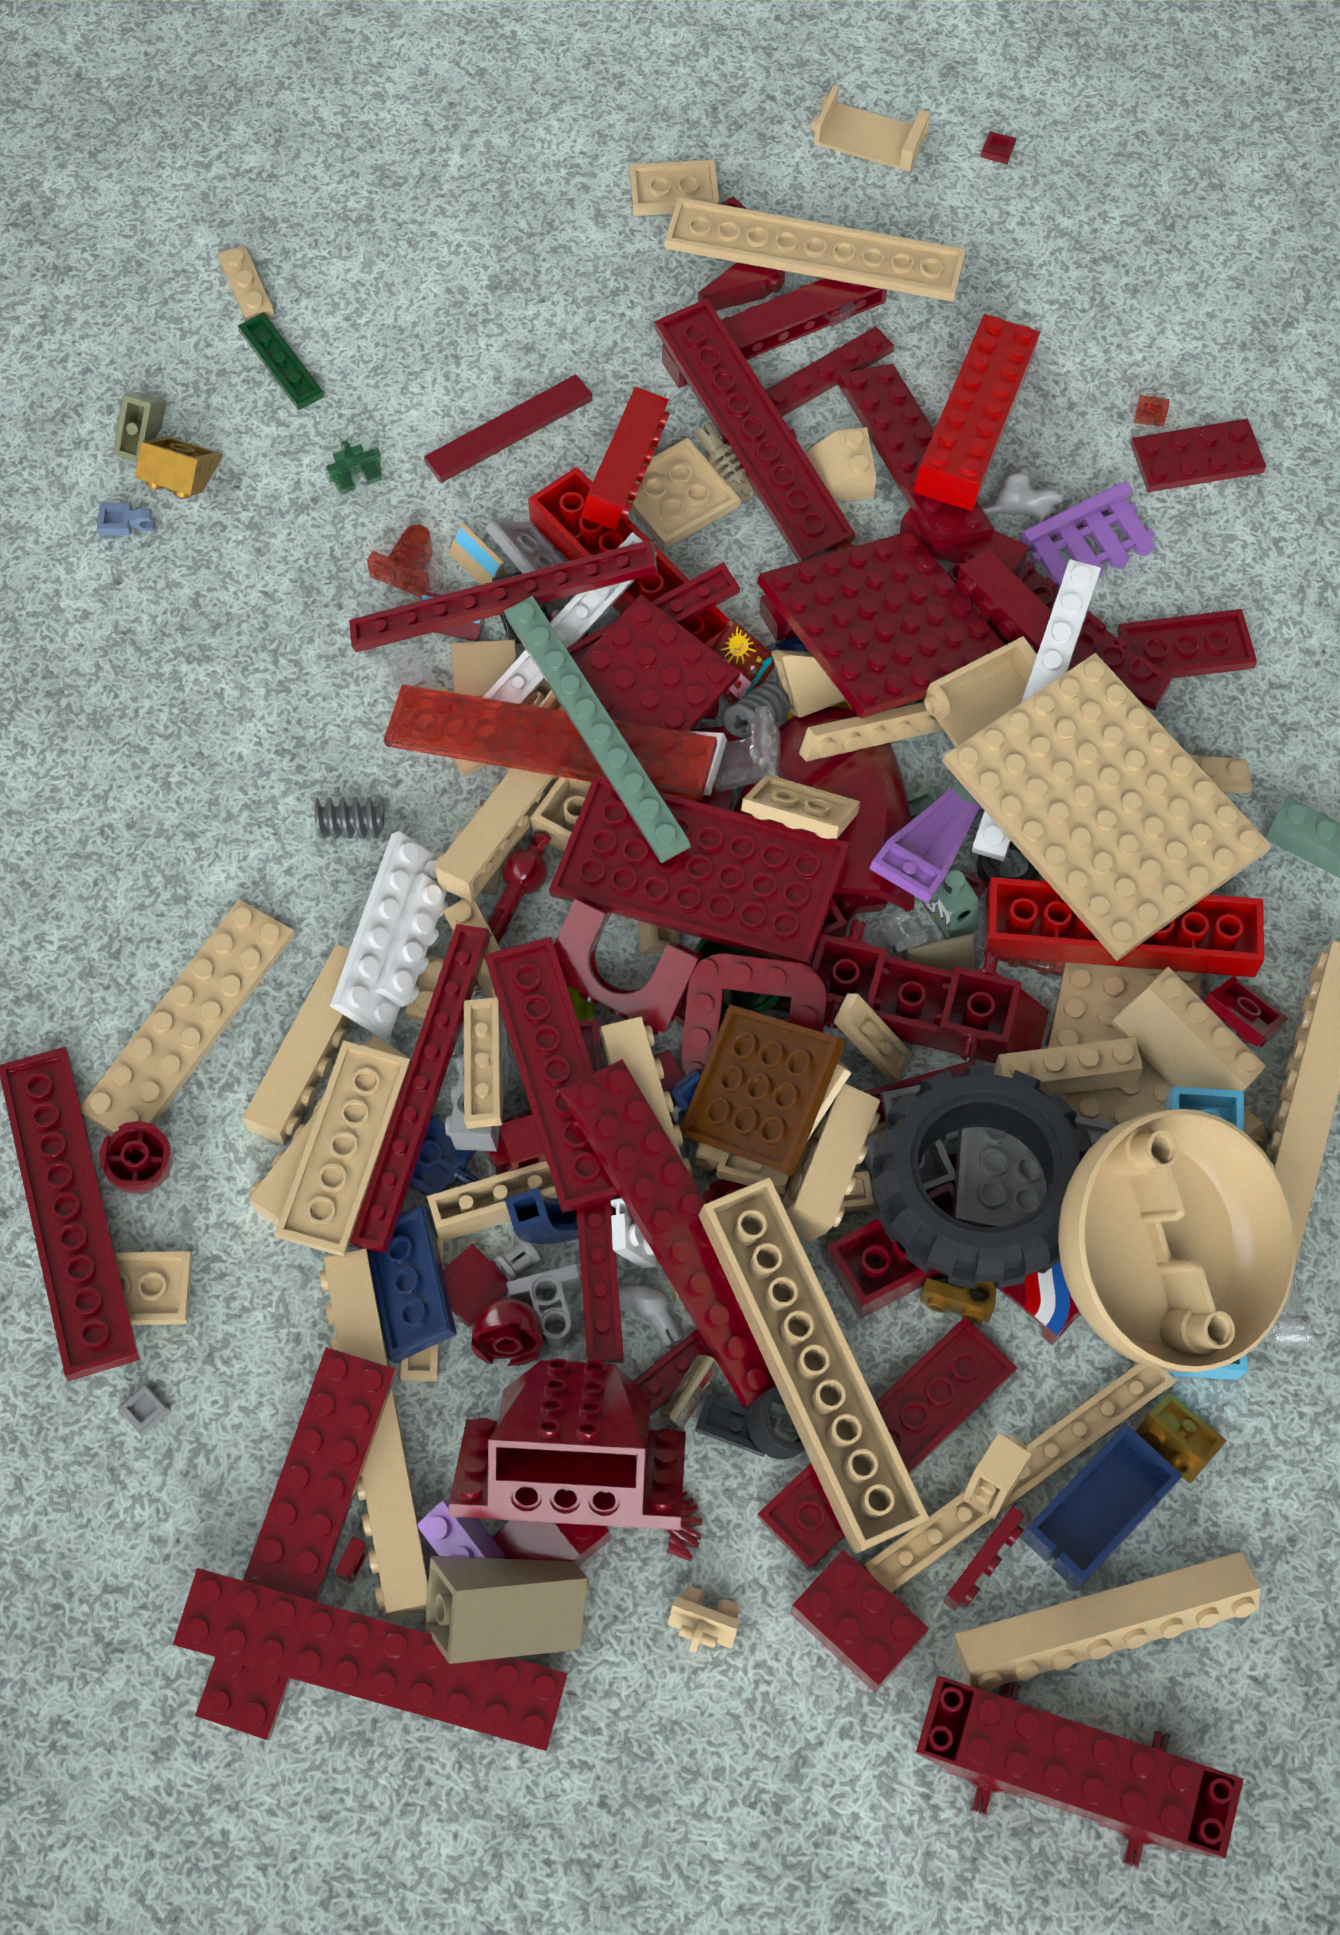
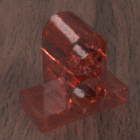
[367,525,433,598]

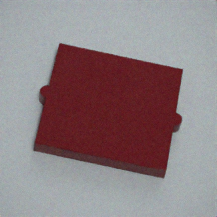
[443,1243,508,1328]

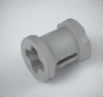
[493,1238,541,1281]

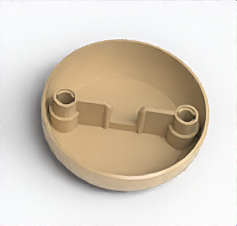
[1058,1109,1296,1372]

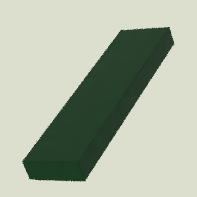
[238,313,324,410]

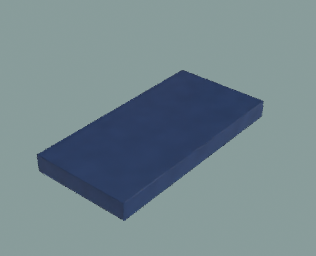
[367,1204,457,1363]

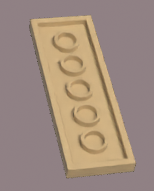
[275,1040,410,1257]

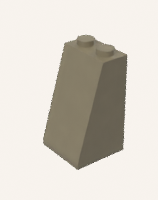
[424,1556,590,1664]

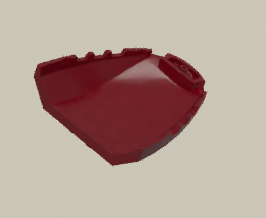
[733,706,915,916]

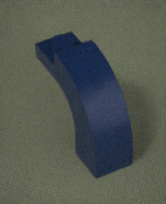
[505,1187,621,1244]

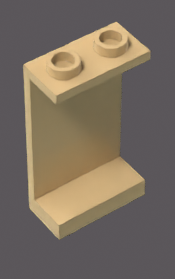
[811,85,931,172]

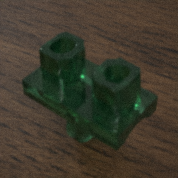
[326,439,382,495]

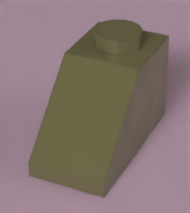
[113,392,166,462]

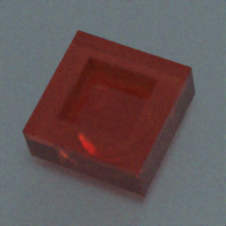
[1134,395,1170,427]

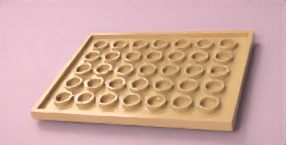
[942,653,1272,961]

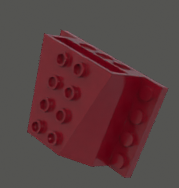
[449,1358,686,1530]

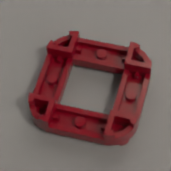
[681,952,829,1076]

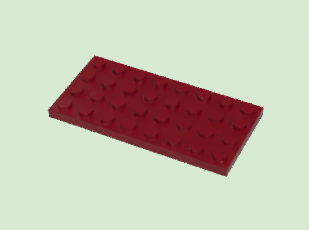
[549,775,850,964]

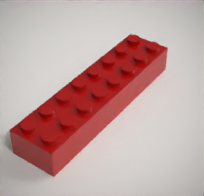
[913,314,1041,511]
[528,467,737,658]
[984,877,1265,977]

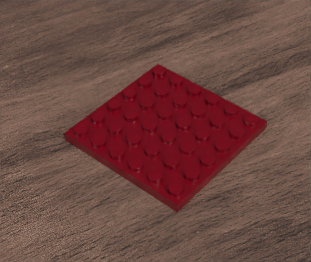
[756,530,1005,719]

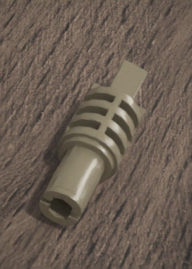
[694,422,756,503]

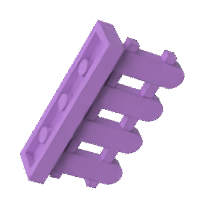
[1019,481,1155,590]

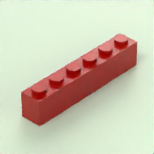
[580,386,670,531]

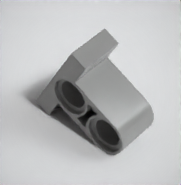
[506,1264,581,1349]

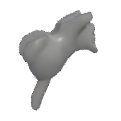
[981,472,1064,524]

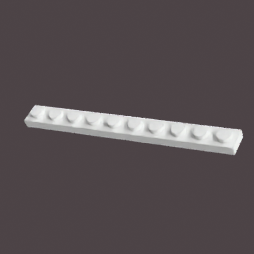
[972,559,1101,862]

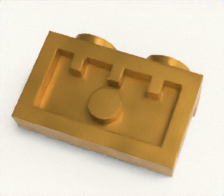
[1135,1392,1227,1483]

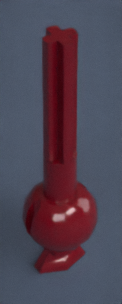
[474,832,552,990]

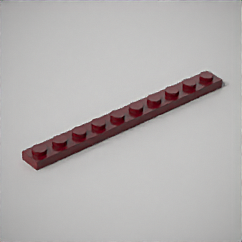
[349,540,658,652]
[350,924,492,1253]
[576,1019,624,1364]

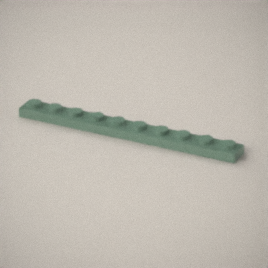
[504,596,690,863]

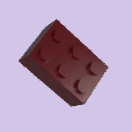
[790,1549,929,1693]

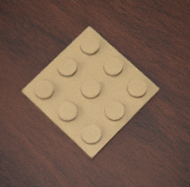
[628,438,741,549]

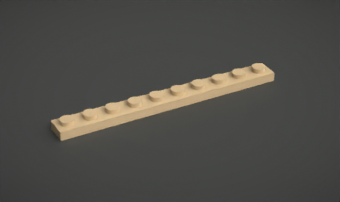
[863,1363,1176,1594]

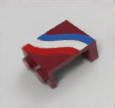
[993,1261,1081,1345]

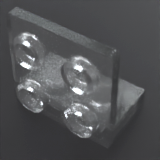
[714,705,780,792]

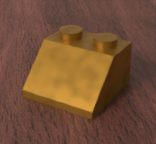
[135,436,223,498]

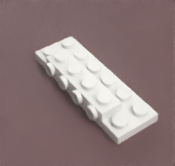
[330,831,448,1039]

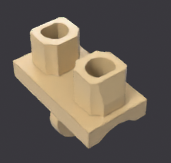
[667,1586,740,1654]

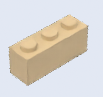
[962,1433,1032,1520]

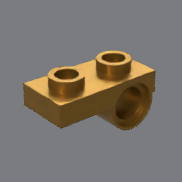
[920,1278,997,1324]

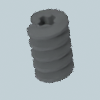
[724,680,790,740]
[315,797,385,839]

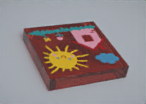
[710,620,775,705]

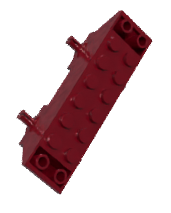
[771,919,1049,1064]
[915,1675,1244,1868]

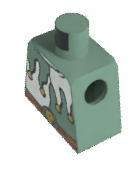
[920,864,979,939]

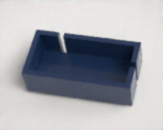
[1021,1424,1183,1591]

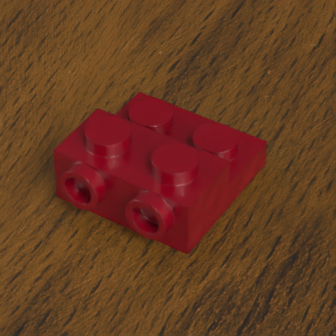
[1203,976,1288,1048]

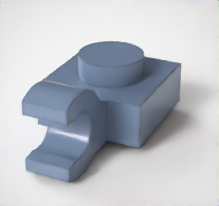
[97,502,155,536]

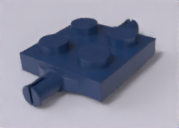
[409,1116,482,1197]

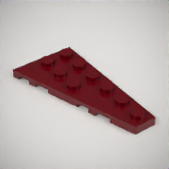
[988,560,1171,711]

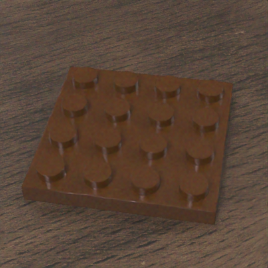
[680,1004,846,1176]

